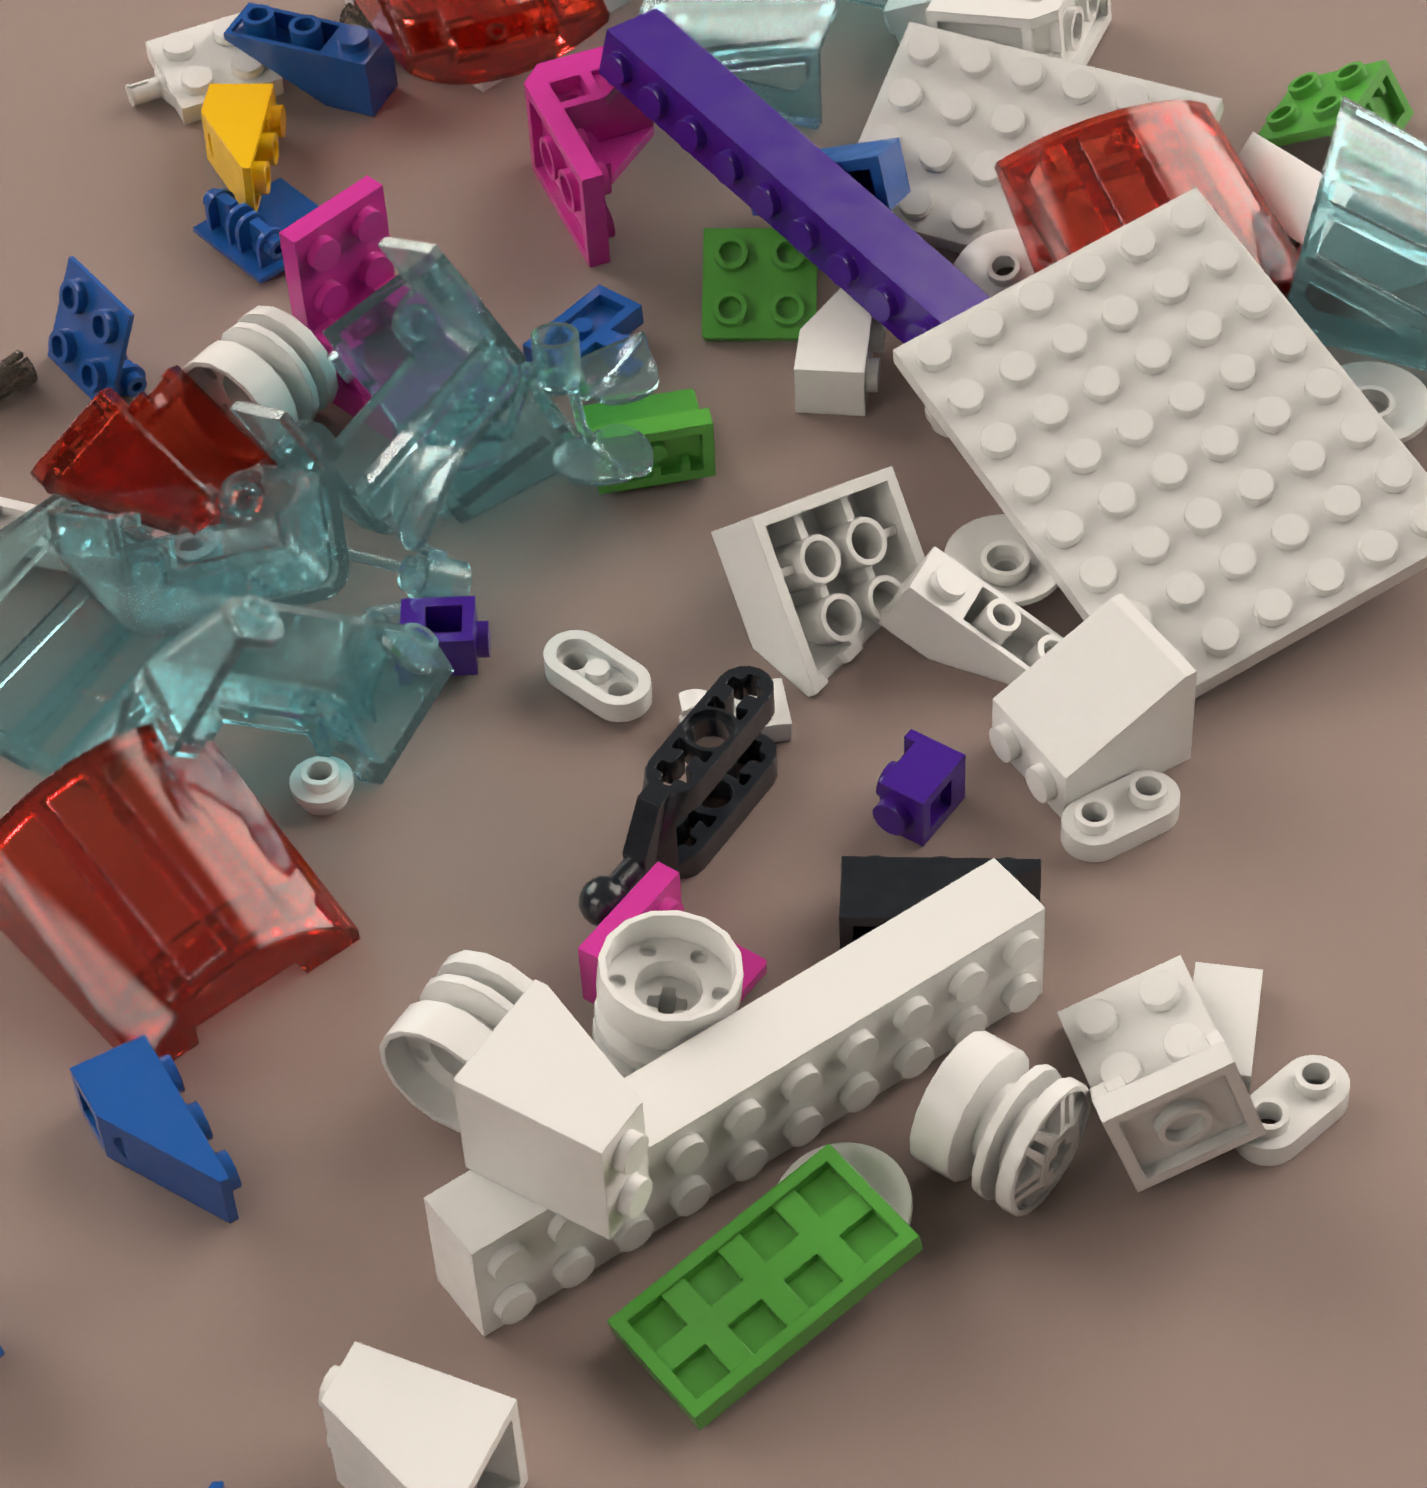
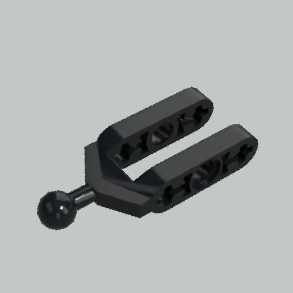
[579,666,778,926]

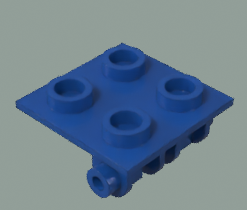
[193,177,319,284]
[47,256,147,415]

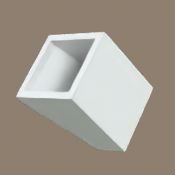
[989,593,1197,818]
[453,979,653,1240]
[318,1341,528,1488]

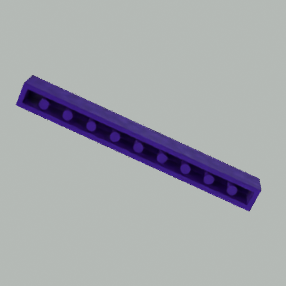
[599,8,990,344]

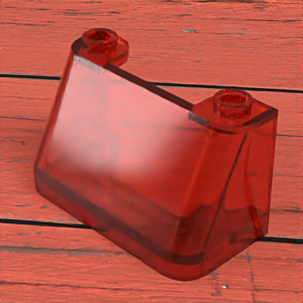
[30,365,279,536]

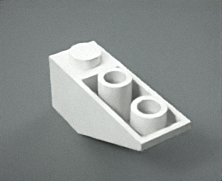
[794,288,886,416]
[878,546,1063,685]

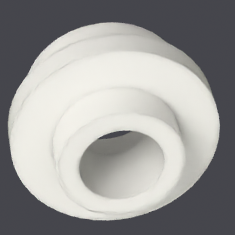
[289,756,354,815]

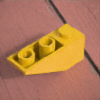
[201,84,286,211]

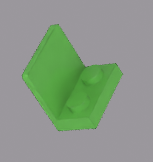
[1258,60,1414,181]
[701,228,820,342]
[580,389,716,494]

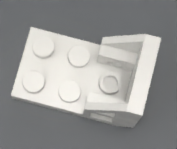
[925,0,1112,65]
[1057,955,1267,1192]

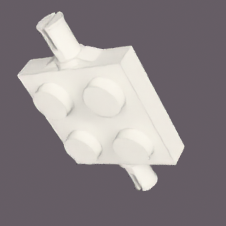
[126,13,284,125]

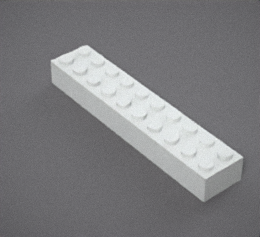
[424,858,1046,1337]

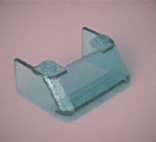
[230,237,528,535]

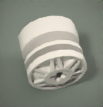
[179,305,338,464]
[592,910,744,1078]
[379,950,533,1132]
[910,1031,1091,1217]

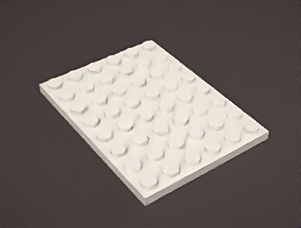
[893,187,1427,698]

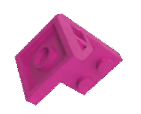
[524,46,655,268]
[279,175,481,446]

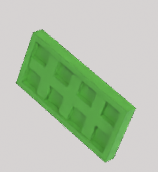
[607,1143,923,1431]

